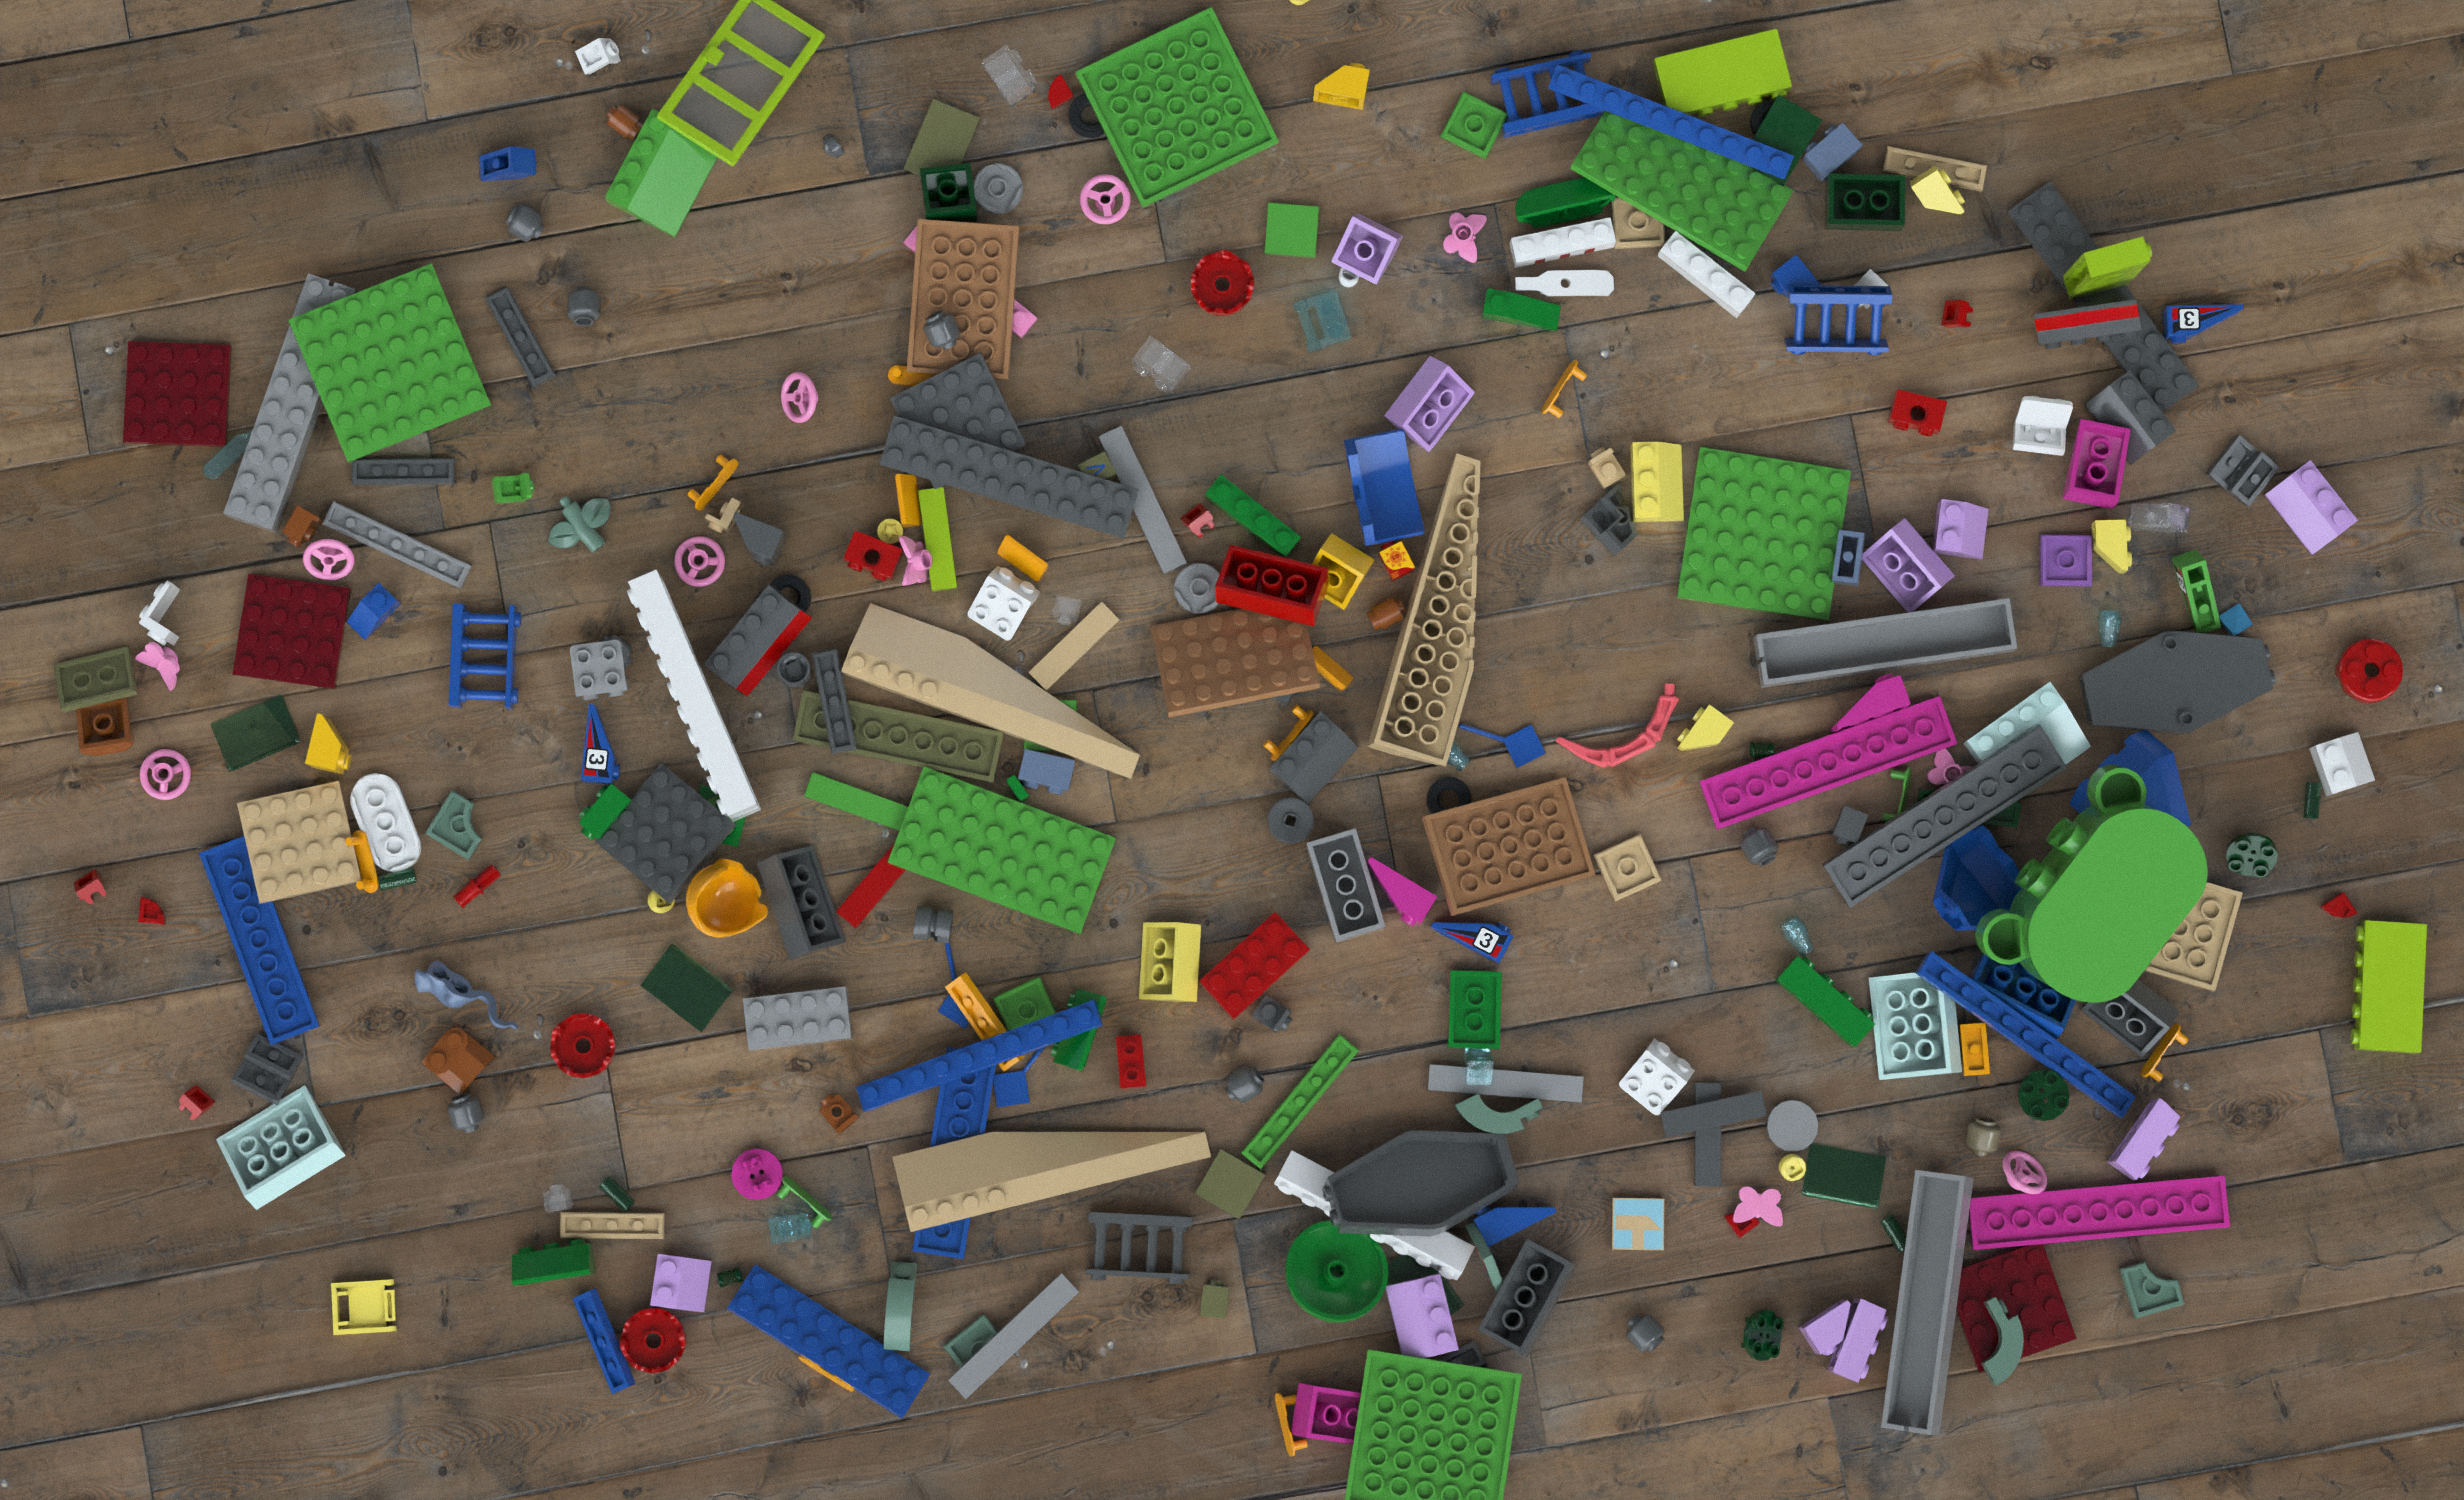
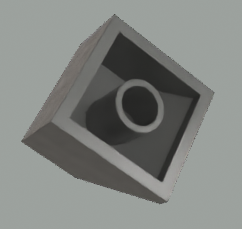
[733,512,787,567]

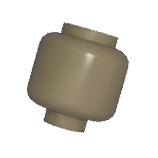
[1965,1117,2001,1157]

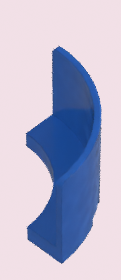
[1344,429,1425,546]

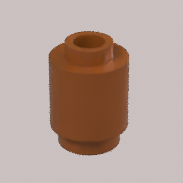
[606,104,644,141]
[1367,596,1406,630]

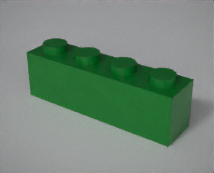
[1205,474,1301,558]
[1775,956,1875,1048]

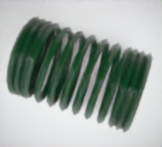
[1750,742,1774,757]
[717,1267,743,1287]

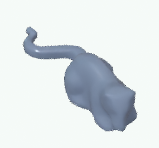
[415,960,518,1029]

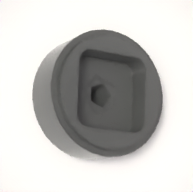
[822,134,844,159]

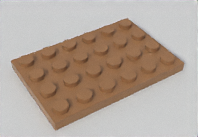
[907,219,1020,379]
[1150,609,1320,717]
[1422,777,1595,916]

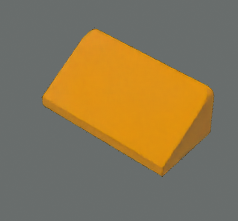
[895,474,922,528]
[997,535,1048,582]
[1312,646,1353,692]

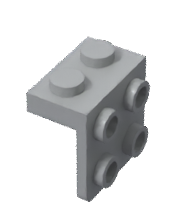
[570,640,630,700]

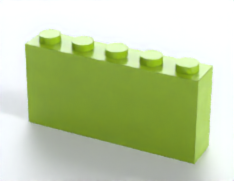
[1652,29,1792,117]
[2063,236,2152,300]
[2351,920,2427,1054]

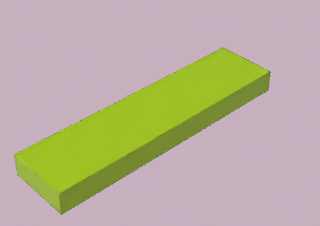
[918,487,957,592]

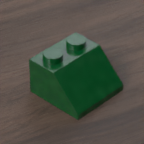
[920,163,977,223]

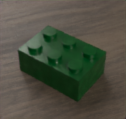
[1825,174,1905,231]

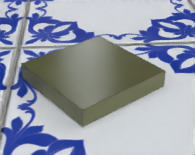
[1195,1149,1265,1219]

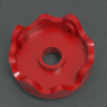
[1191,250,1254,316]
[2335,638,2403,704]
[550,1013,616,1078]
[620,1308,686,1373]

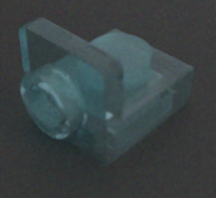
[1464,1048,1494,1085]
[768,1213,811,1244]

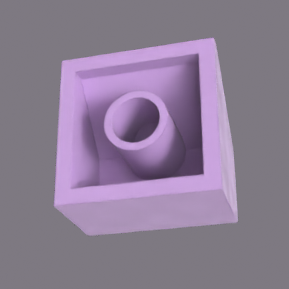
[1331,213,1403,284]
[1932,499,1989,560]
[650,1254,712,1312]
[1798,1300,1851,1356]

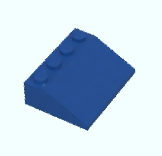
[1970,952,2076,1040]

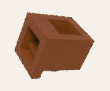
[282,505,323,548]
[819,1093,859,1134]

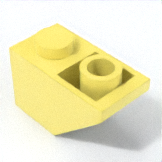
[1910,165,1965,214]
[2091,520,2132,574]
[1677,704,1734,751]

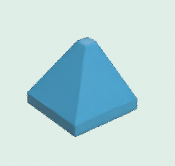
[2219,603,2253,636]

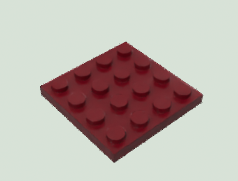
[123,341,232,447]
[232,574,351,690]
[1956,1244,2077,1373]

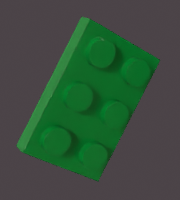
[1448,970,1502,1049]

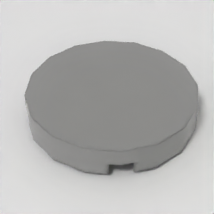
[973,163,1023,214]
[1174,563,1220,614]
[1766,1100,1818,1152]

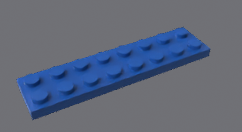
[199,836,320,1045]
[912,1047,996,1259]
[727,1264,930,1419]

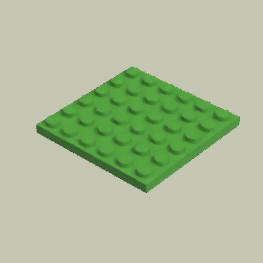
[1075,7,1279,208]
[288,263,491,463]
[1677,447,1851,622]
[1345,1350,1522,1500]

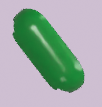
[1515,177,1616,228]

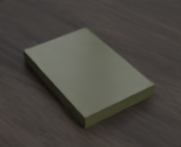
[904,99,980,176]
[53,646,138,713]

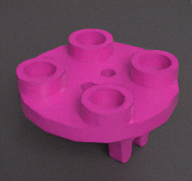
[731,1148,783,1200]

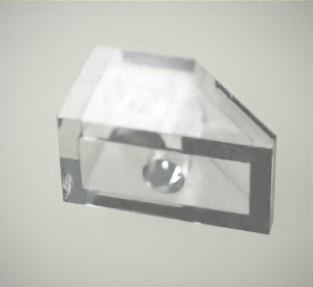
[2128,503,2190,534]

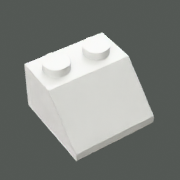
[2309,732,2375,797]

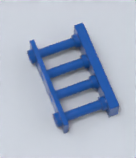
[1490,50,1604,138]
[1784,285,1892,355]
[448,603,522,710]

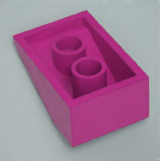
[2063,419,2131,509]
[1830,673,1911,734]
[1367,857,1437,927]
[1291,1383,1361,1444]

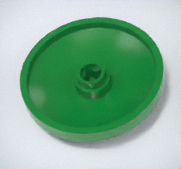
[1285,1220,1388,1323]

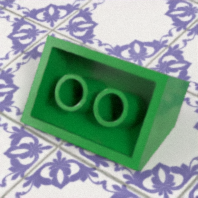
[1050,989,1107,1072]
[512,1239,596,1286]

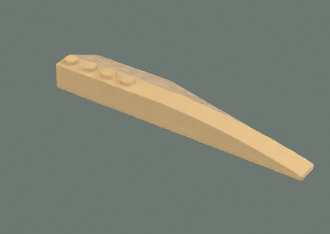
[1367,453,1481,767]
[841,603,1140,779]
[892,1132,1211,1232]

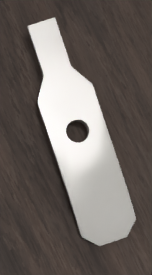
[1515,270,1614,297]

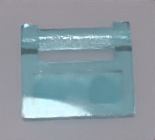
[1293,290,1352,353]

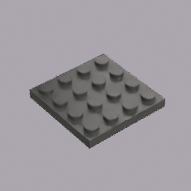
[890,353,1027,489]
[595,763,736,904]

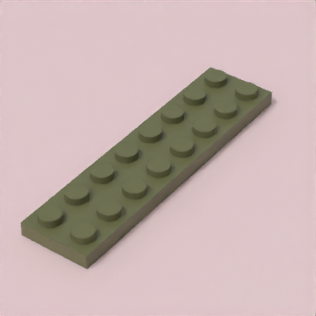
[793,690,1004,783]

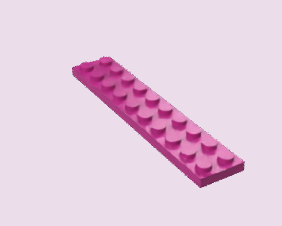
[1699,696,1958,830]
[1969,1176,2230,1250]

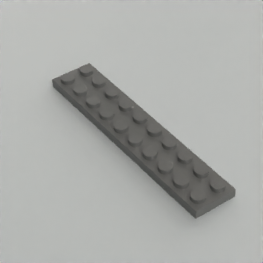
[2008,181,2199,412]
[879,415,1139,538]
[1822,725,2067,908]

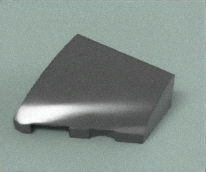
[1580,483,1638,556]

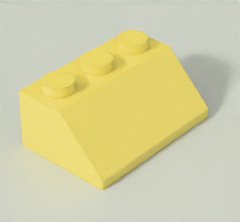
[1630,441,1684,522]
[1139,922,1201,1002]

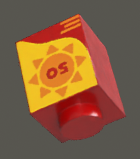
[1378,540,1415,582]

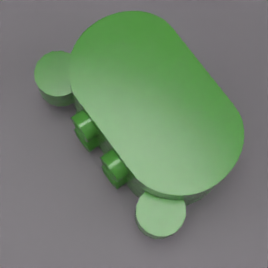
[1975,765,2208,1003]

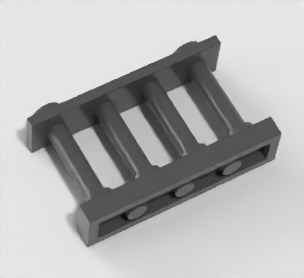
[1086,1212,1192,1284]

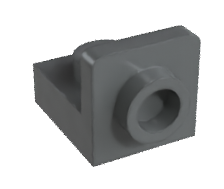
[1251,995,1292,1033]

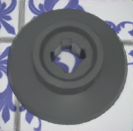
[1268,798,1314,844]

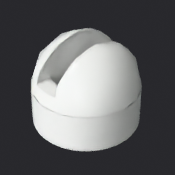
[1339,268,1359,288]

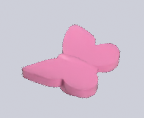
[1443,213,1487,263]
[898,536,932,586]
[135,642,180,691]
[1927,749,1972,785]
[1733,1187,1783,1227]

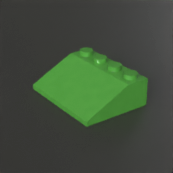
[605,108,718,238]

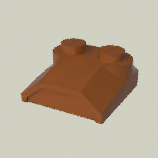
[76,697,134,756]
[422,1023,495,1095]

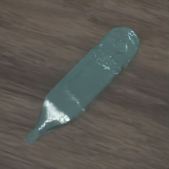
[203,429,253,479]

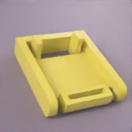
[331,1279,397,1335]

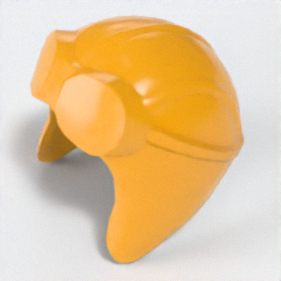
[686,858,768,938]

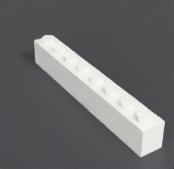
[1274,1150,1475,1281]

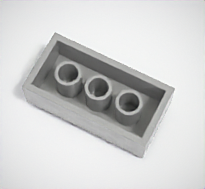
[1306,828,1386,943]
[743,987,853,1051]

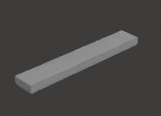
[1099,426,1187,574]
[322,501,472,589]
[1427,1064,1584,1103]
[948,1273,1079,1399]

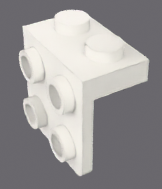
[2013,396,2073,456]
[968,565,1040,640]
[139,581,180,646]
[1619,1038,1695,1115]

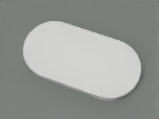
[350,773,421,872]

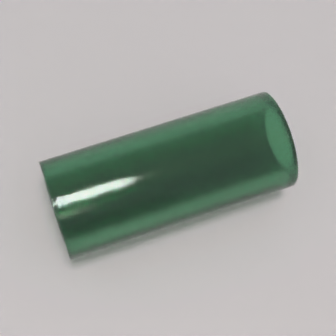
[2303,782,2322,819]
[378,868,417,891]
[599,1176,635,1212]
[1880,1214,1907,1253]

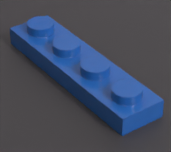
[572,1288,636,1394]

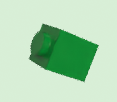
[1482,288,1561,331]

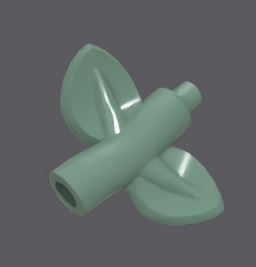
[548,496,610,553]

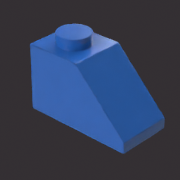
[479,146,537,181]
[1770,255,1821,298]
[347,583,401,640]

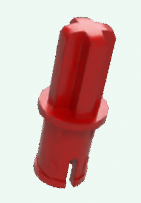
[453,865,501,908]

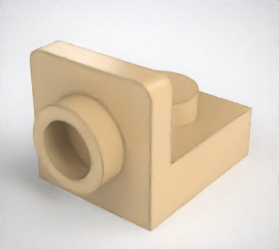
[1588,447,1626,489]
[705,498,743,533]

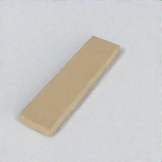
[1882,146,1987,192]
[1028,602,1120,691]
[560,1212,665,1239]

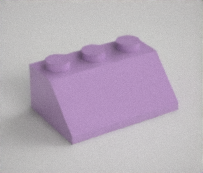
[1384,356,1475,452]
[2265,460,2358,555]
[1862,518,1955,613]
[2107,1098,2180,1180]
[1386,1274,1459,1358]
[1827,1298,1888,1383]

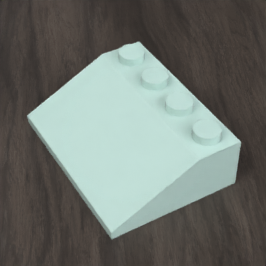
[1963,682,2091,765]
[1869,973,1962,1080]
[216,1085,346,1210]

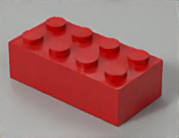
[1215,544,1329,627]
[1199,912,1310,1020]

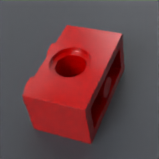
[1888,389,1947,437]
[843,530,904,582]
[1115,1034,1146,1089]

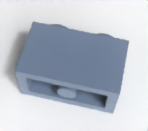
[1802,123,1863,183]
[1832,530,1865,587]
[1018,749,1076,795]

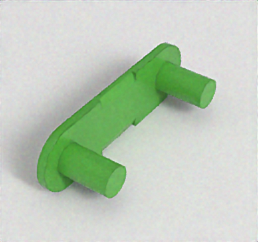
[1882,766,1912,822]
[776,1176,833,1228]

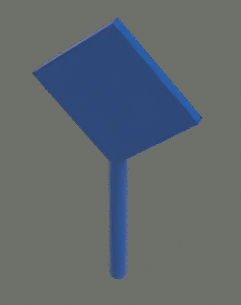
[1458,723,1546,768]
[938,943,969,1029]
[993,1047,1045,1108]

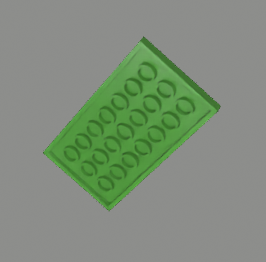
[1570,88,1794,272]
[888,767,1116,934]

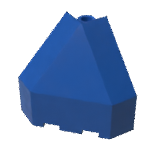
[2069,730,2191,826]
[1933,824,2021,931]

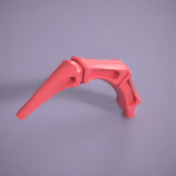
[1556,683,1679,768]

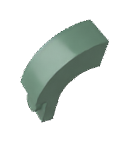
[1454,1094,1543,1134]
[884,1261,917,1351]
[1981,1297,2024,1386]

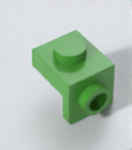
[491,472,534,504]

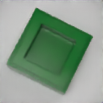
[1007,775,1030,803]

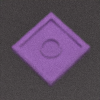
[2040,534,2092,587]

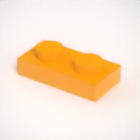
[1959,1023,1990,1076]

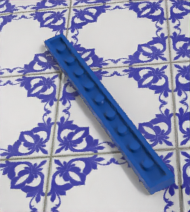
[1548,64,1794,180]
[1915,951,2136,1118]
[856,1000,1103,1112]

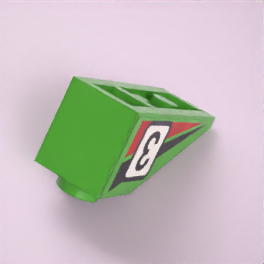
[2172,549,2221,633]

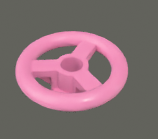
[1080,174,1131,224]
[781,372,818,423]
[674,536,725,587]
[303,539,355,580]
[140,749,191,800]
[2002,1150,2047,1194]

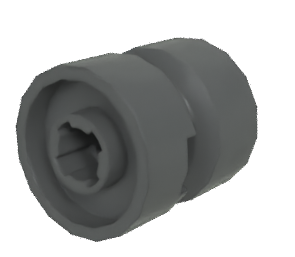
[777,652,813,689]
[913,906,954,943]

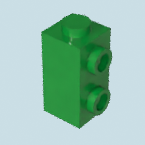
[578,784,632,841]

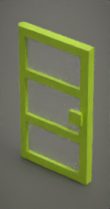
[657,0,825,166]

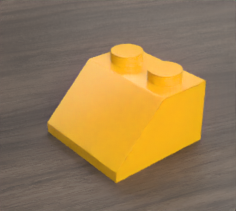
[1313,63,1370,110]
[1312,533,1374,610]
[305,713,351,774]

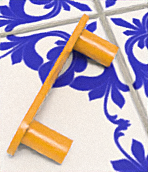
[1541,360,1587,418]
[888,365,937,386]
[688,455,738,510]
[1263,704,1314,761]
[345,830,379,893]
[2140,1023,2189,1082]
[798,1355,854,1392]
[1275,1393,1307,1457]

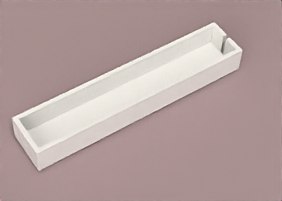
[627,570,761,822]

